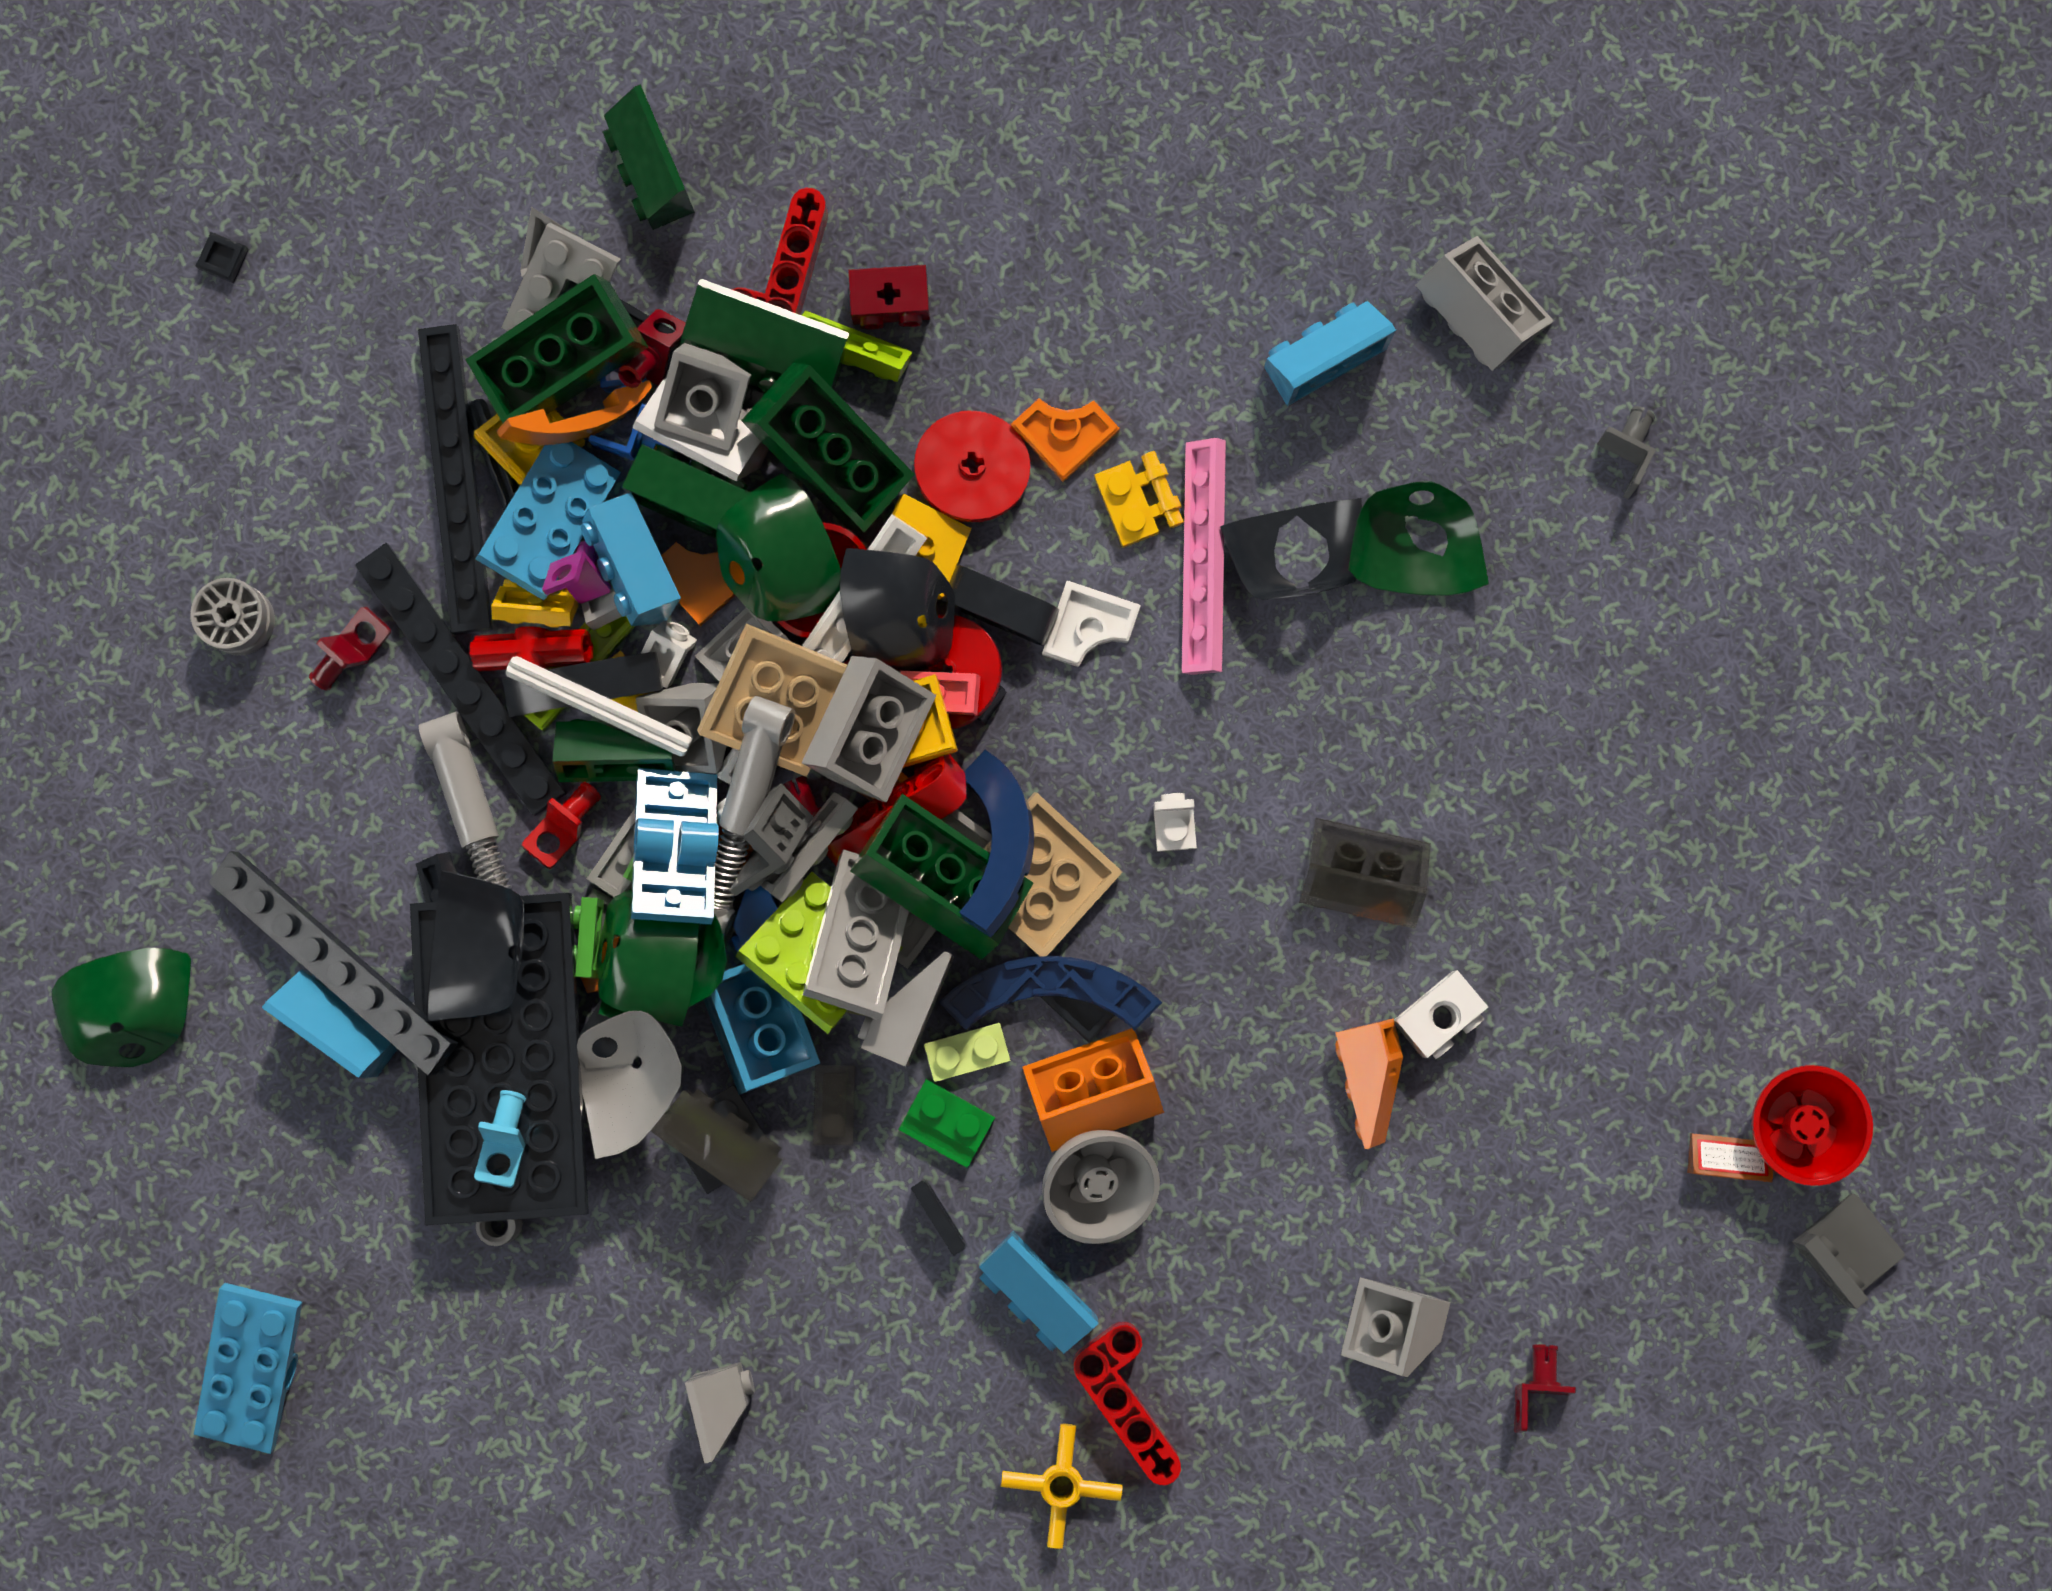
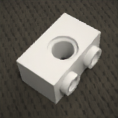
[1394,970,1488,1059]

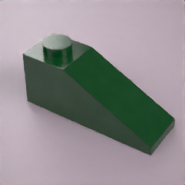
[552,719,676,782]

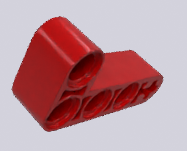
[731,187,828,315]
[826,754,967,867]
[1073,1322,1181,1485]

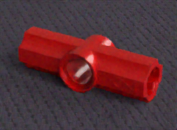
[470,626,593,671]

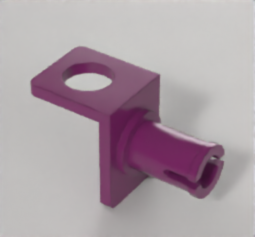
[542,541,611,604]

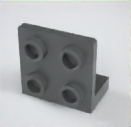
[730,783,813,896]
[1792,1194,1905,1309]

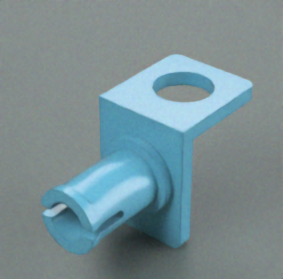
[474,1090,526,1188]

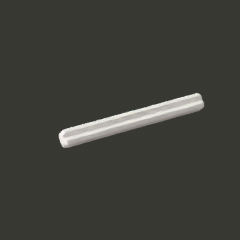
[506,656,692,756]

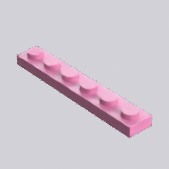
[1182,438,1226,675]

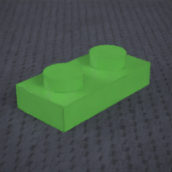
[573,897,604,979]

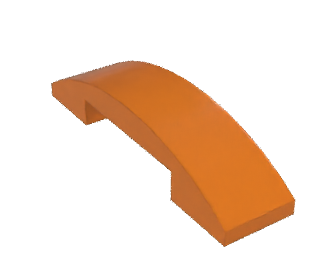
[497,380,652,445]

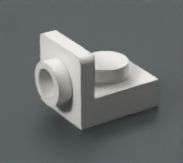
[641,621,697,688]
[1153,793,1197,852]

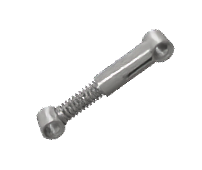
[714,696,795,947]
[419,711,512,889]

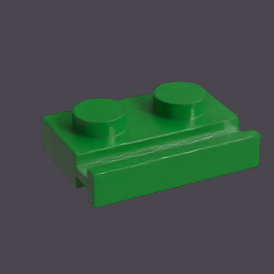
[898,1079,995,1168]

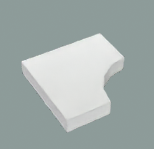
[1042,581,1141,667]

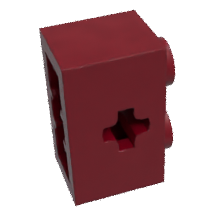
[848,265,930,330]

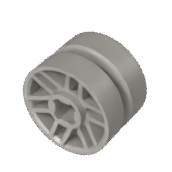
[191,578,275,655]

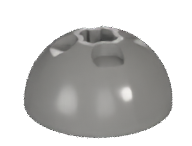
[1042,1130,1160,1244]

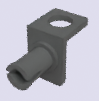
[1597,406,1656,499]

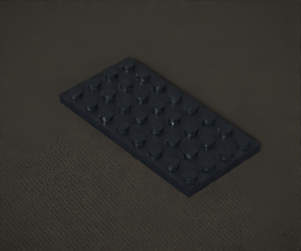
[410,893,589,1226]

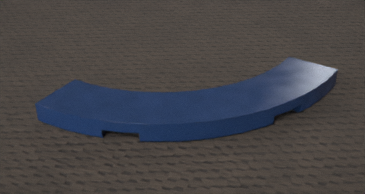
[959,750,1034,937]
[939,956,1163,1031]

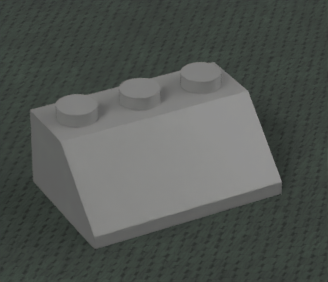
[1415,236,1554,371]
[632,379,769,481]
[802,656,936,802]

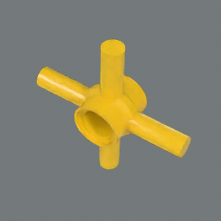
[1001,1424,1122,1549]

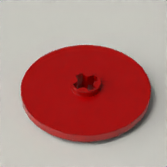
[914,411,1030,522]
[920,615,1002,730]

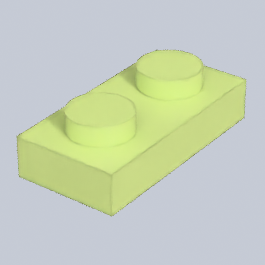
[924,1023,1011,1082]

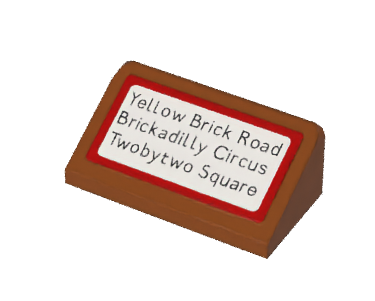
[1687,1133,1773,1182]

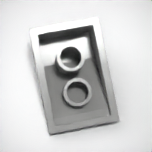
[858,952,954,1067]

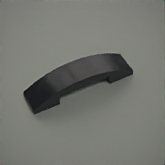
[502,652,663,717]

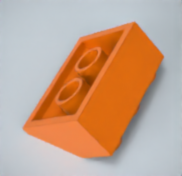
[1022,1028,1164,1152]

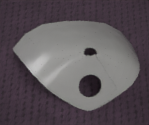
[577,1011,682,1159]

